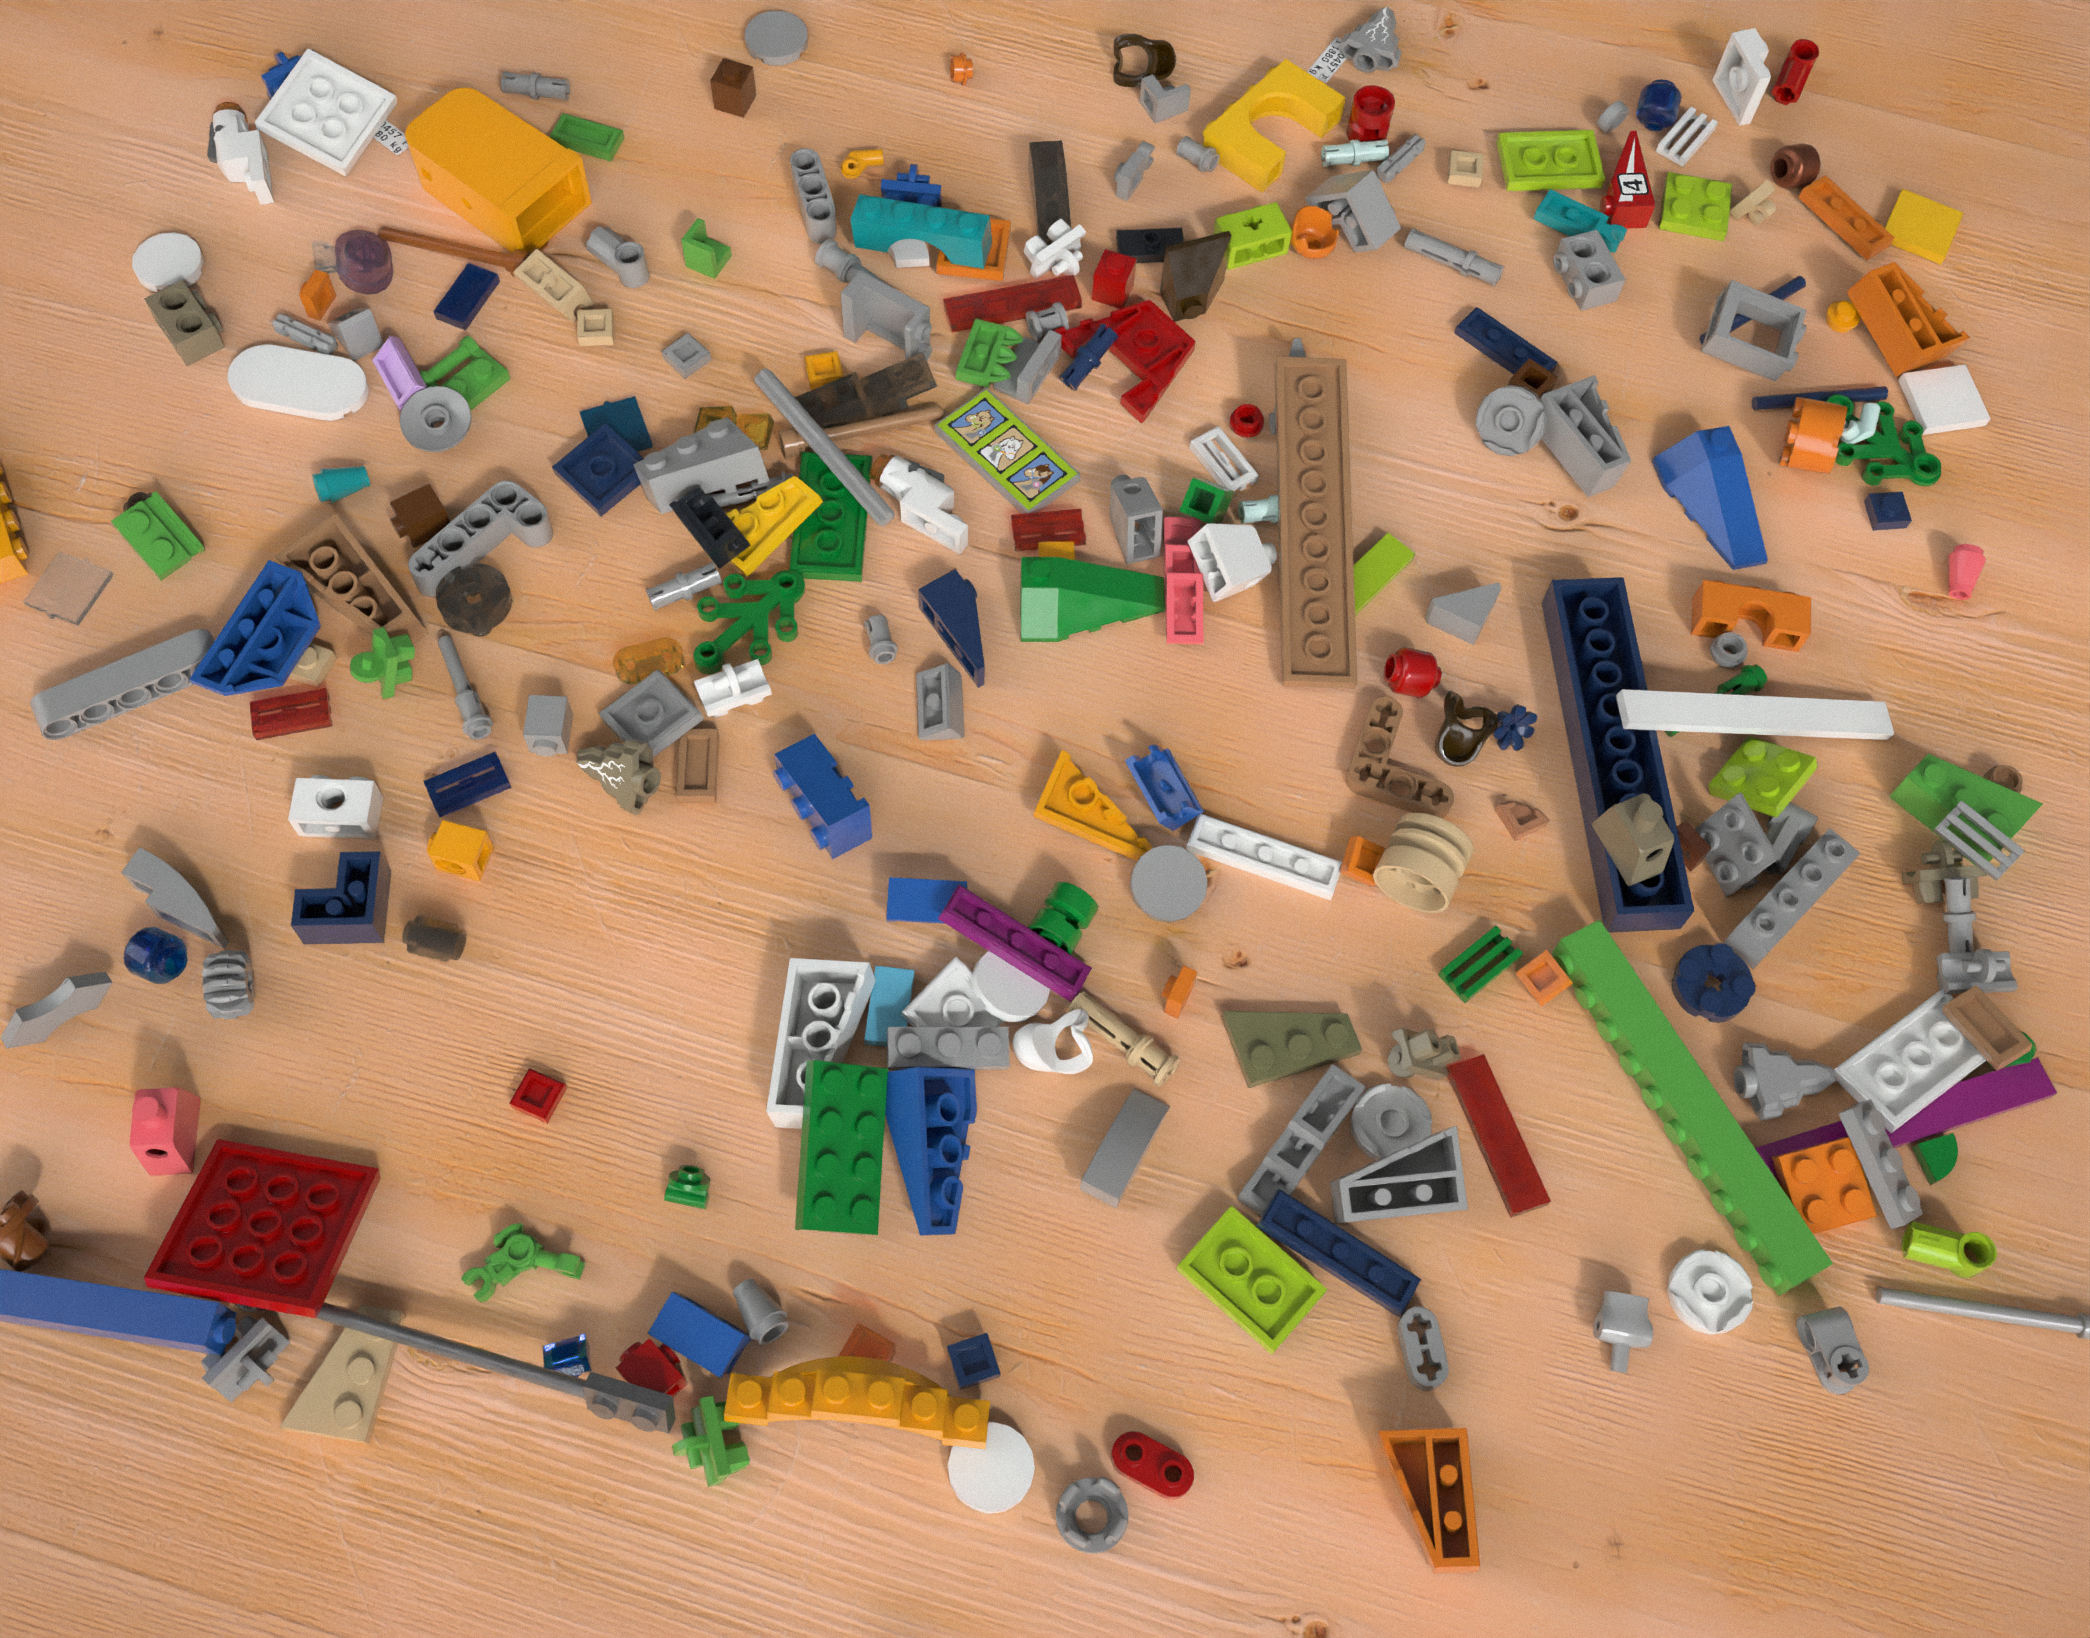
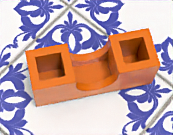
[1691,580,1811,652]

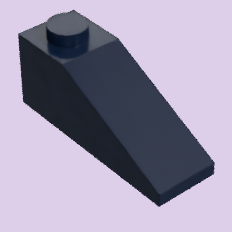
[918,569,985,688]

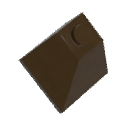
[1160,231,1232,322]

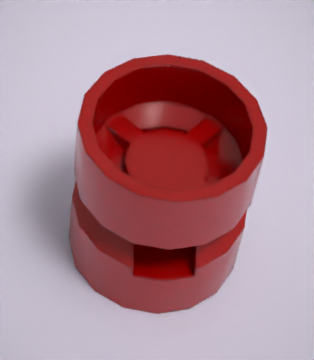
[1346,85,1395,142]

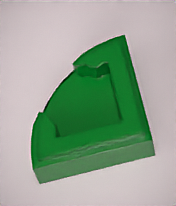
[1912,1133,1958,1185]

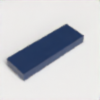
[1454,307,1558,374]

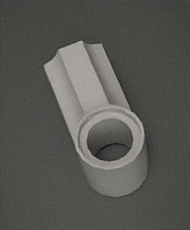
[586,226,650,288]
[1763,802,1818,875]

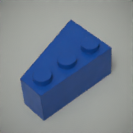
[773,734,872,860]

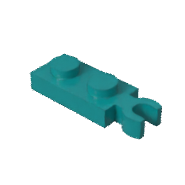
[1533,189,1627,253]

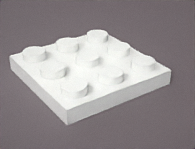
[255,49,397,177]

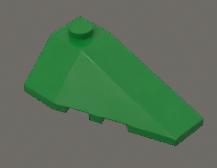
[1020,557,1165,642]

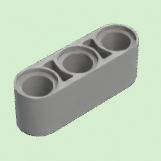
[790,148,837,244]

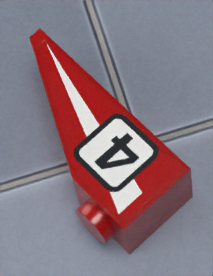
[1600,131,1656,229]

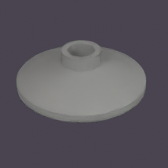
[400,386,472,452]

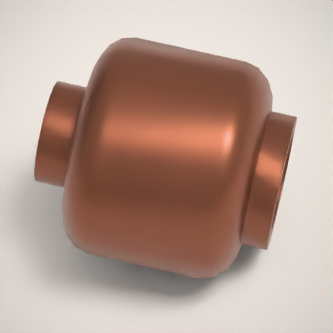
[1770,143,1821,189]

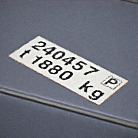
[1307,37,1347,83]
[373,120,409,156]

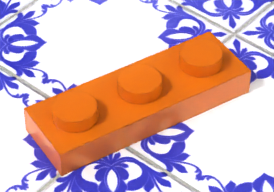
[1798,175,1895,260]

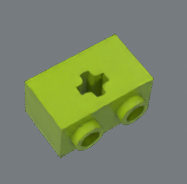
[1213,202,1292,270]

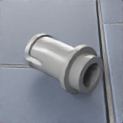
[1177,136,1220,172]
[864,615,898,664]

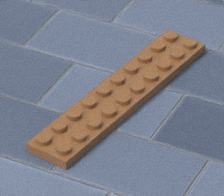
[1275,356,1357,689]

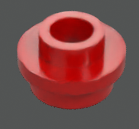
[1229,404,1264,438]

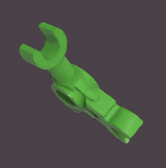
[461,1223,586,1303]

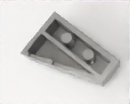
[633,417,770,514]
[1330,1126,1468,1223]

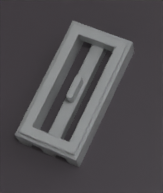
[1933,800,2025,881]

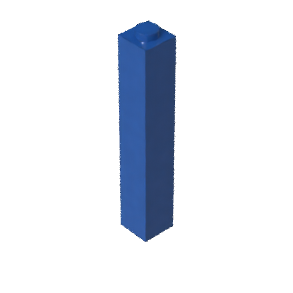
[0,1269,237,1356]

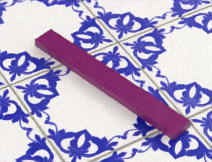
[1755,1057,2057,1183]

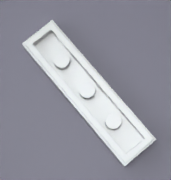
[1186,814,1342,901]

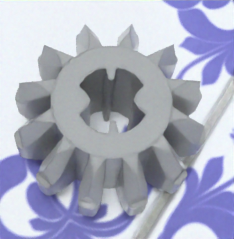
[202,950,255,1020]

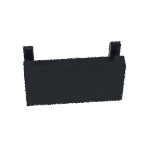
[669,487,751,569]

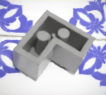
[1305,170,1401,253]

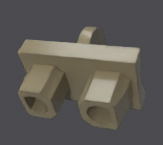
[1902,841,1987,904]
[1388,1028,1461,1079]

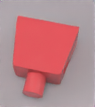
[129,1087,201,1176]

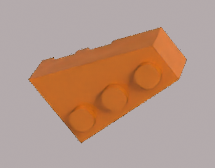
[1846,262,1971,377]
[1378,1428,1480,1574]

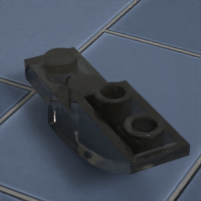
[795,353,937,429]

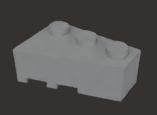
[1540,375,1631,497]

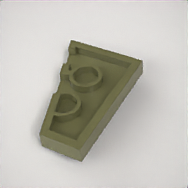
[1221,1011,1362,1088]

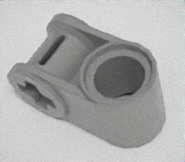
[1797,1306,1869,1395]

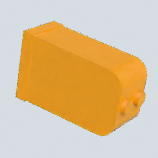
[405,88,592,253]

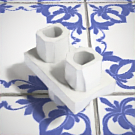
[1023,219,1086,279]
[694,659,772,718]

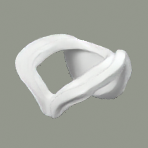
[1013,1009,1093,1074]

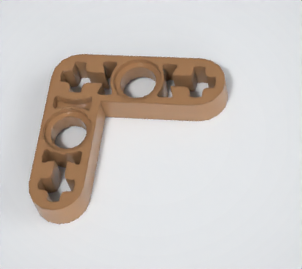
[1346,696,1454,818]

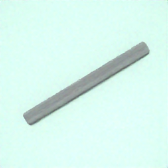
[754,368,895,526]

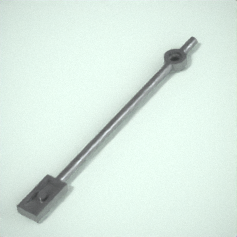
[234,1302,676,1434]

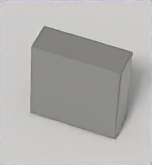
[662,333,711,379]

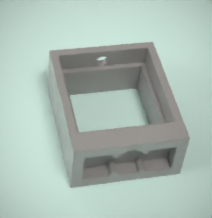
[1701,280,1806,381]

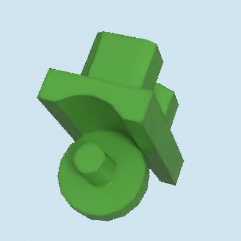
[350,627,415,699]
[672,1396,750,1487]

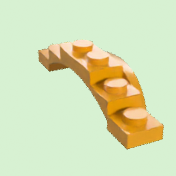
[724,1356,990,1449]

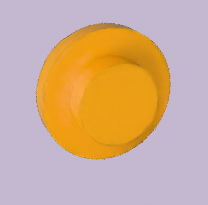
[1826,300,1861,333]

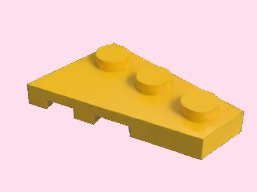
[726,476,823,577]

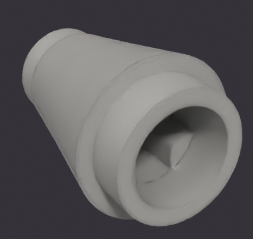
[733,1279,789,1345]

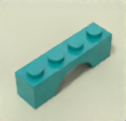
[850,194,992,269]

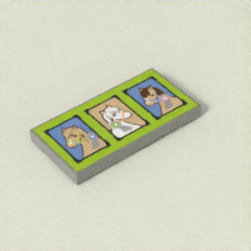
[935,388,1080,520]

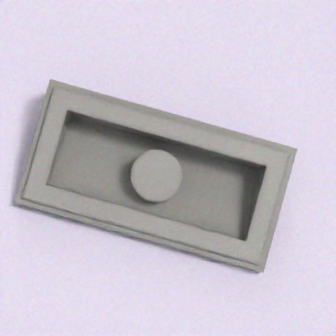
[916,663,964,740]

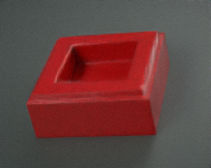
[509,1068,567,1124]

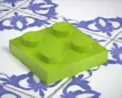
[1659,172,1732,241]
[1708,736,1818,818]

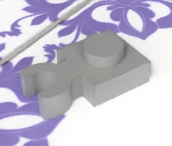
[1114,141,1155,201]

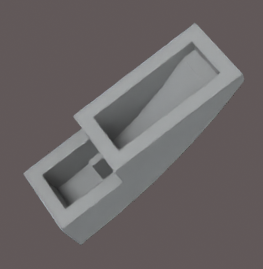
[121,847,229,949]
[1080,1088,1170,1208]

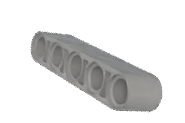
[30,629,214,740]

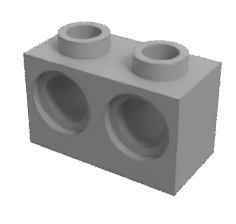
[1553,230,1626,311]

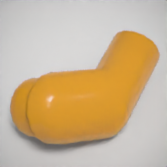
[841,149,884,179]

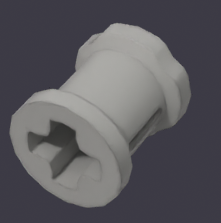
[1026,302,1069,341]

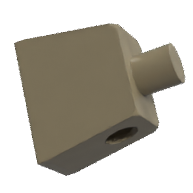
[1592,793,1674,886]

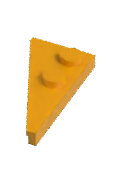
[1033,750,1153,861]

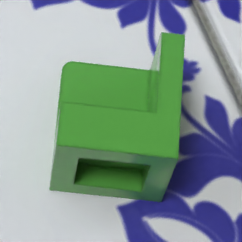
[681,218,732,279]

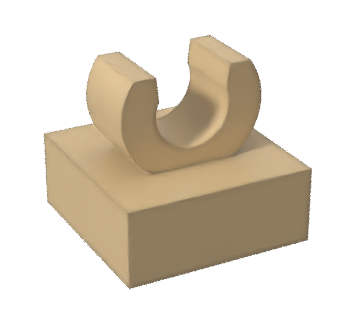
[1730,180,1776,226]

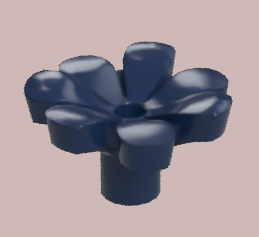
[1492,704,1537,751]

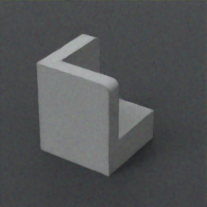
[1139,74,1191,124]

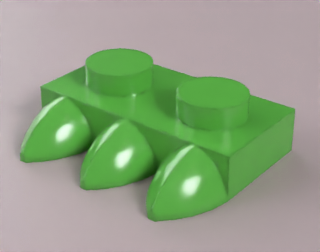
[956,319,1023,388]

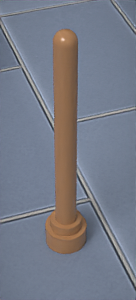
[779,405,944,459]

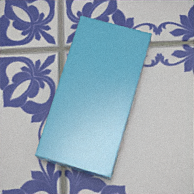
[864,965,914,1047]

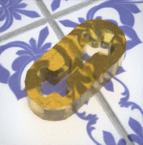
[613,637,684,684]

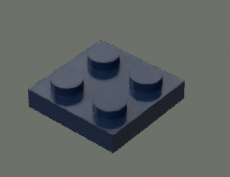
[552,423,644,517]

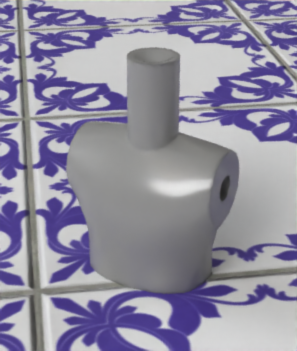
[1593,1291,1653,1373]

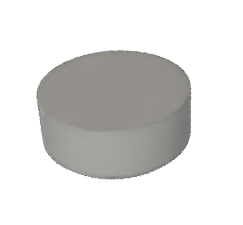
[1597,100,1629,133]

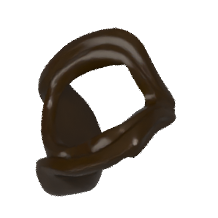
[1113,34,1176,87]
[1435,690,1498,767]

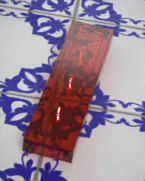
[943,275,1082,333]
[1446,1054,1551,1218]

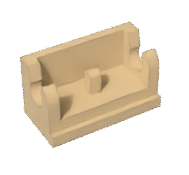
[513,249,595,322]

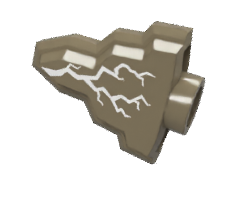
[576,739,661,815]

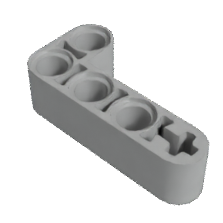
[408,480,553,597]

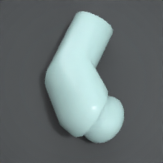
[1840,403,1881,444]

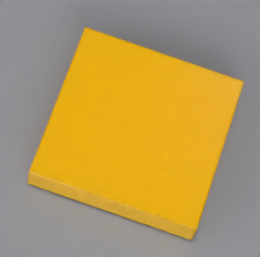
[1884,188,1964,265]

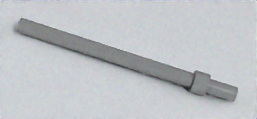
[1876,1287,2090,1340]

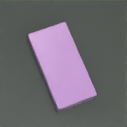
[372,336,428,410]

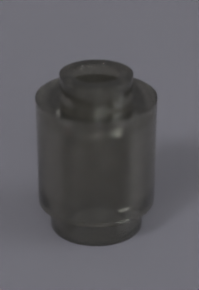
[402,915,467,962]

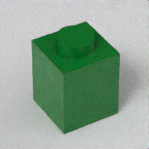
[1179,477,1235,524]

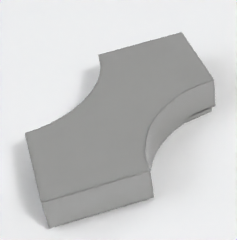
[1,972,112,1049]

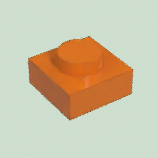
[299,269,337,321]
[1339,835,1386,887]
[1516,950,1573,1007]
[1161,965,1198,1019]

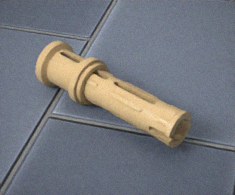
[1068,991,1181,1087]

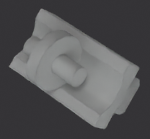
[1936,949,2018,994]
[201,1316,291,1403]

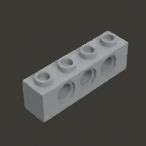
[1724,828,1860,969]

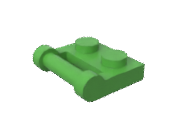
[419,336,510,410]

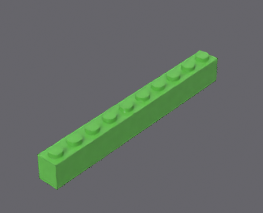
[1552,920,1833,1296]

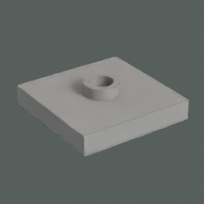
[599,669,704,758]

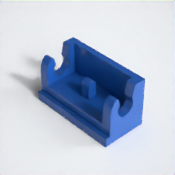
[1125,745,1204,831]
[886,877,968,924]
[647,1291,751,1378]

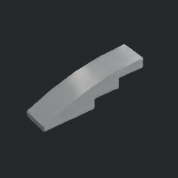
[1237,1064,1366,1216]

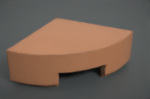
[1495,802,1550,841]

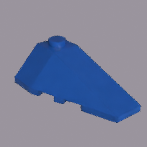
[1652,426,1768,570]
[885,1067,977,1236]

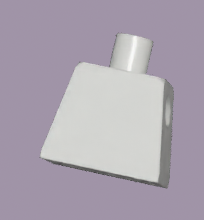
[1188,523,1277,602]

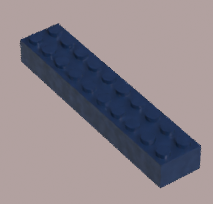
[1542,577,1694,933]

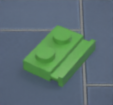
[111,491,205,581]

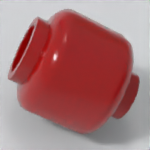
[1383,647,1442,698]

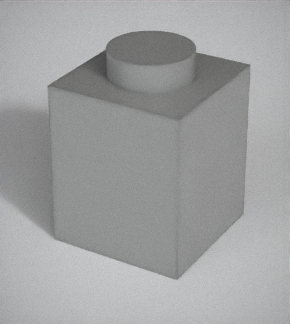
[523,695,573,757]

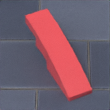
[1163,517,1204,644]

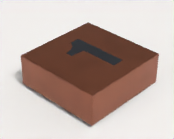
[1677,821,1712,872]

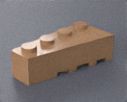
[274,514,428,644]

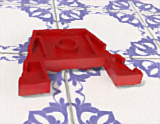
[1054,300,1196,423]

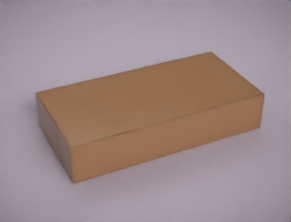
[676,729,719,803]
[1942,985,2032,1071]

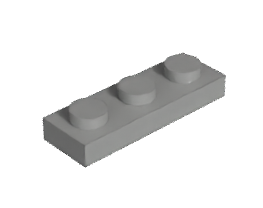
[886,1027,1010,1070]
[1838,1099,1923,1229]

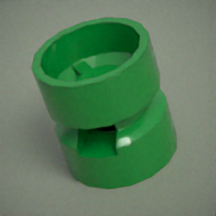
[1028,882,1098,954]

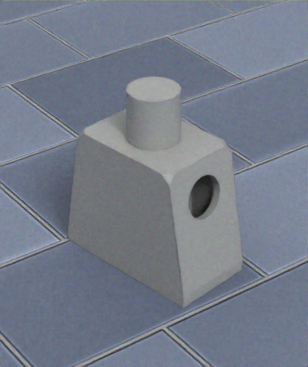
[1110,475,1163,564]

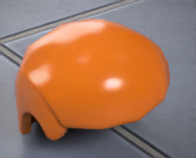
[1290,206,1339,259]

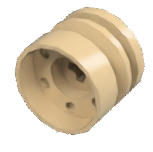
[1373,813,1474,913]

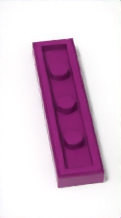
[938,885,1092,1003]

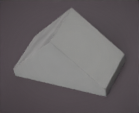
[327,308,384,361]
[1425,582,1501,645]

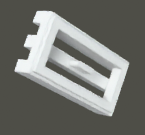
[1656,107,1718,167]
[1189,426,1259,495]

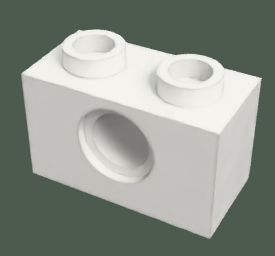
[288,775,383,839]

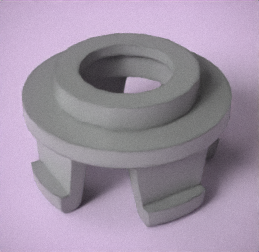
[1056,1476,1128,1554]

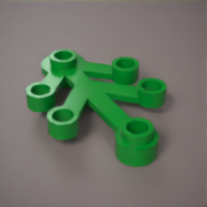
[1826,395,1941,486]
[693,570,805,675]

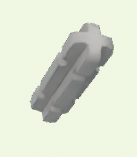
[1376,134,1426,183]
[272,313,338,355]

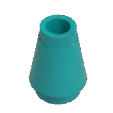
[312,465,370,504]

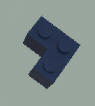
[291,851,391,944]

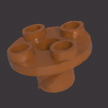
[0,1190,49,1272]

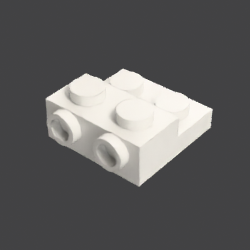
[1712,28,1771,126]

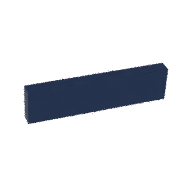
[1256,1189,1421,1317]

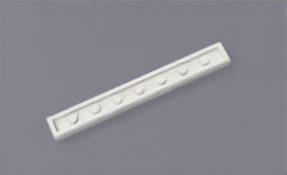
[1616,689,1894,740]

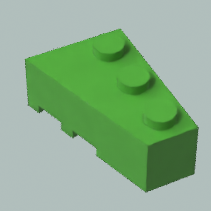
[1889,754,2043,865]

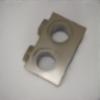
[144,280,225,366]

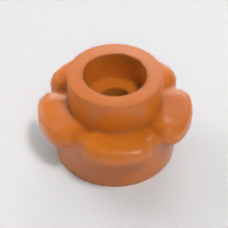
[950,52,973,86]

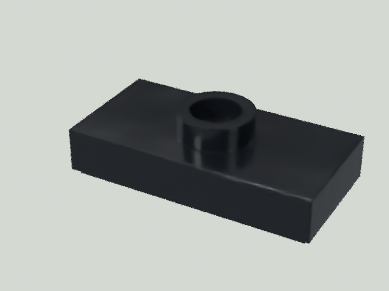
[1116,227,1184,263]

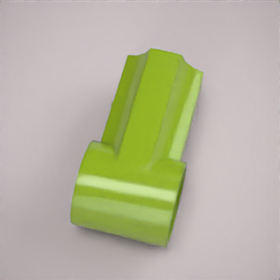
[1901,1221,1997,1278]

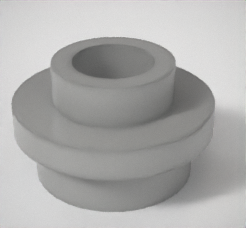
[1710,632,1747,668]

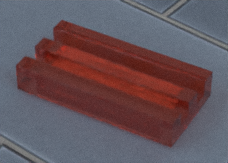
[1011,509,1086,551]
[250,688,333,740]

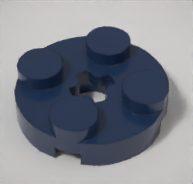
[1672,943,1756,1023]

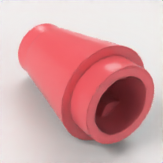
[1948,544,1986,600]

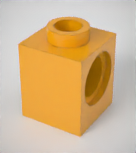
[427,820,494,881]

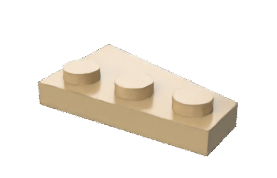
[280,1305,406,1444]

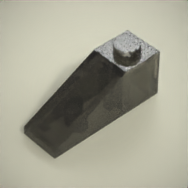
[1028,140,1071,245]

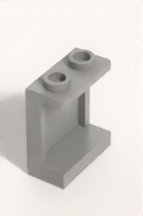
[841,270,932,373]

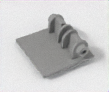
[1694,793,1779,897]

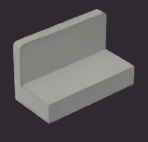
[993,330,1062,405]

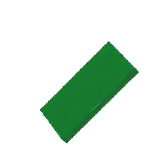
[789,452,872,582]

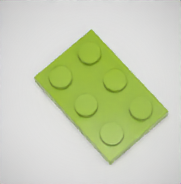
[1496,130,1605,191]
[1176,1205,1328,1355]

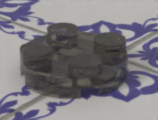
[436,563,513,636]

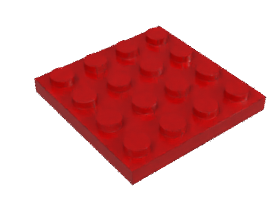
[144,1139,381,1319]

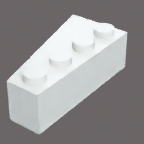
[766,958,876,1129]

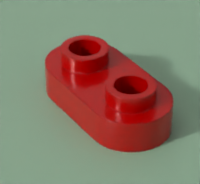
[1111,1431,1194,1500]

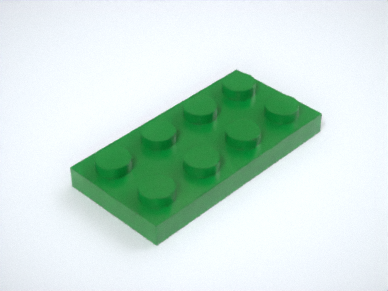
[795,1060,888,1235]

